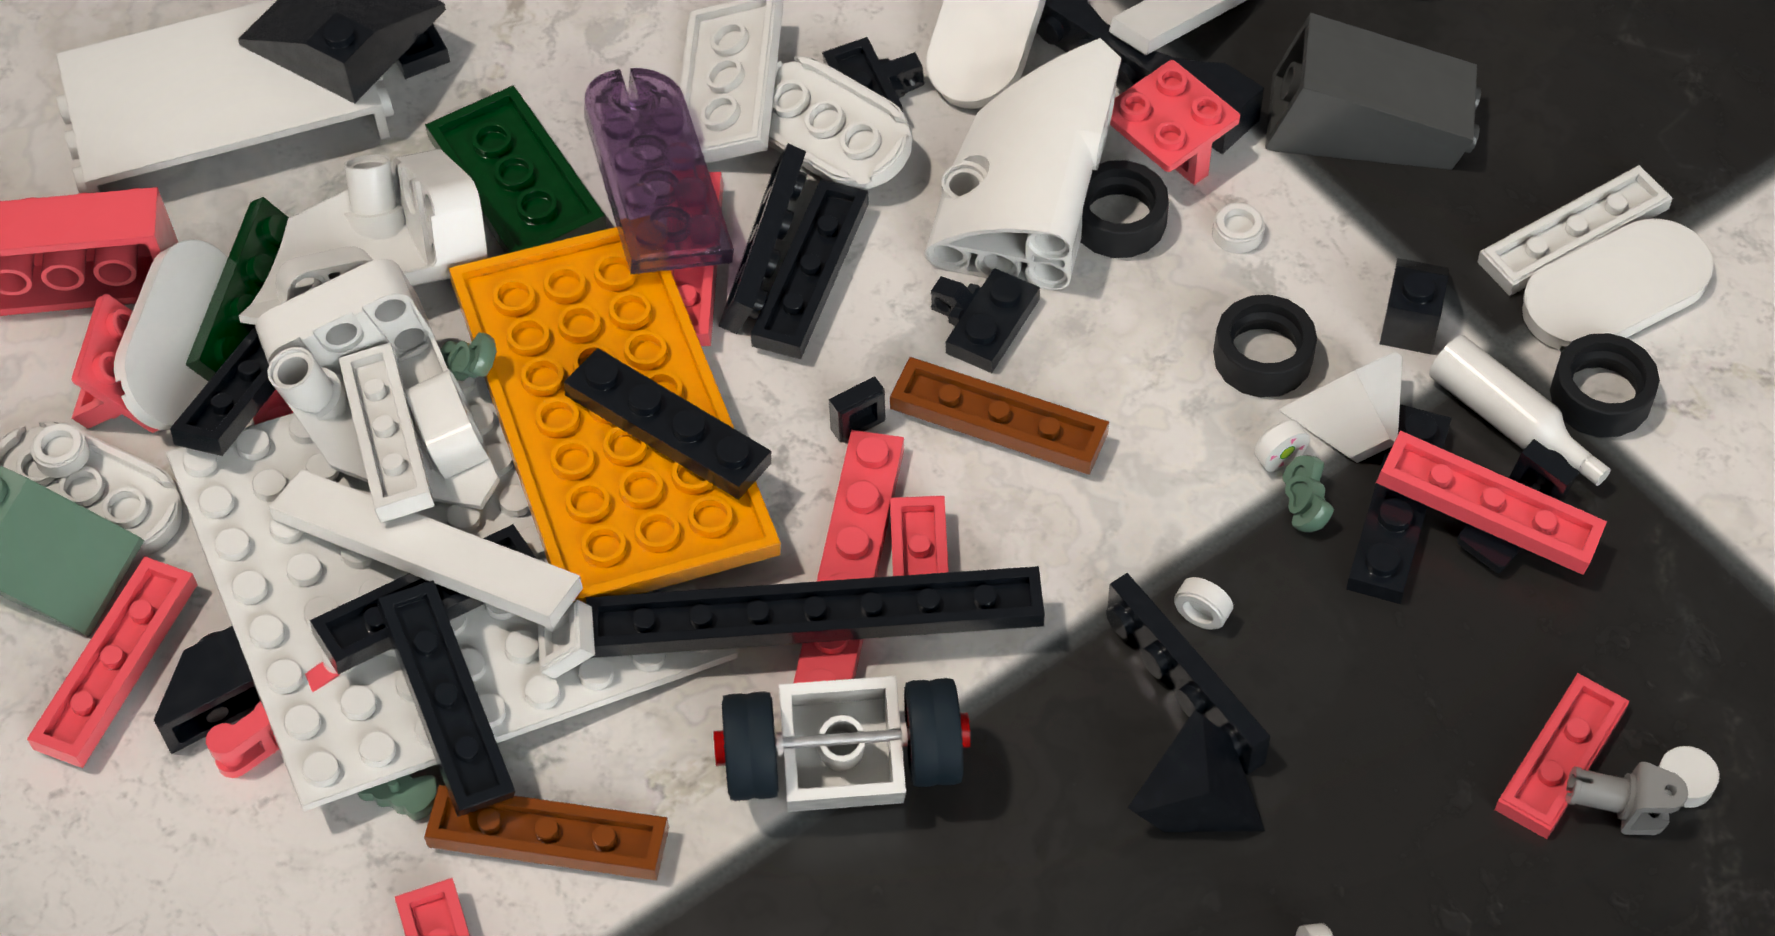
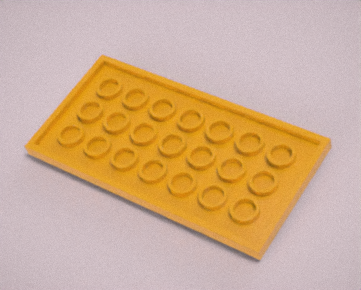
[449,219,781,604]

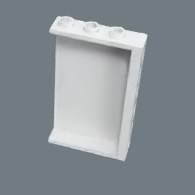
[56,0,394,193]

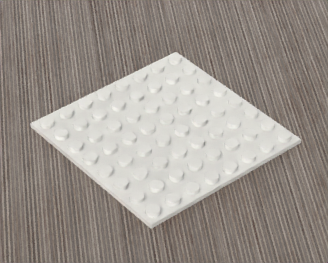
[166,376,738,812]

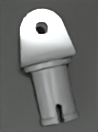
[1566,762,1689,835]

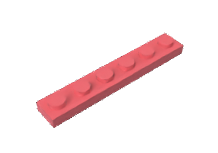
[793,430,904,683]

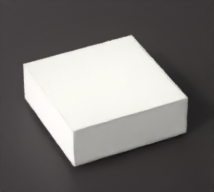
[538,600,595,679]

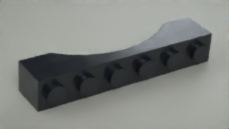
[1036,0,1264,154]

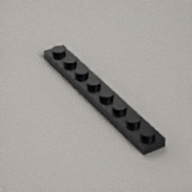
[586,566,1045,658]

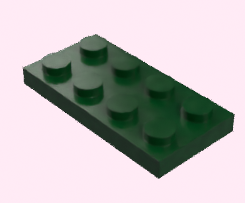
[425,85,607,254]

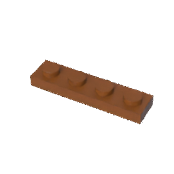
[890,357,1109,475]
[424,785,669,881]

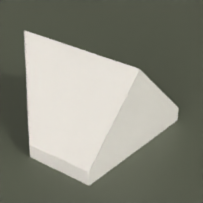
[1277,351,1403,463]

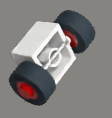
[713,676,971,812]

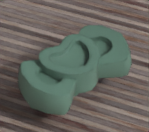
[440,332,497,381]
[1283,455,1334,533]
[357,774,439,821]

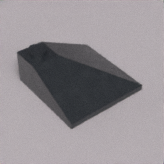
[238,0,446,104]

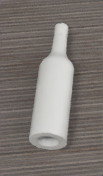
[1429,335,1611,486]

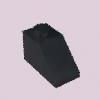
[1379,258,1449,354]
[154,626,261,754]

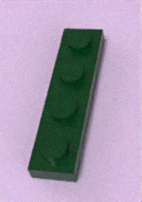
[185,197,289,382]

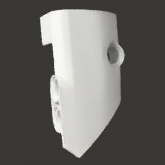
[925,38,1121,290]
[239,149,488,325]
[255,259,500,509]

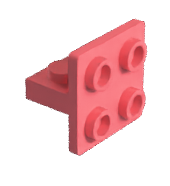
[1110,60,1240,185]
[71,294,159,433]

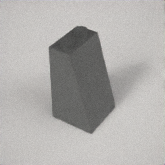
[1265,13,1481,170]

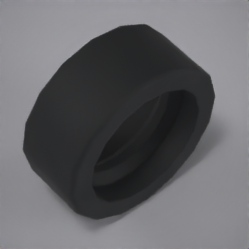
[1080,160,1169,258]
[1213,294,1317,397]
[1550,333,1660,437]

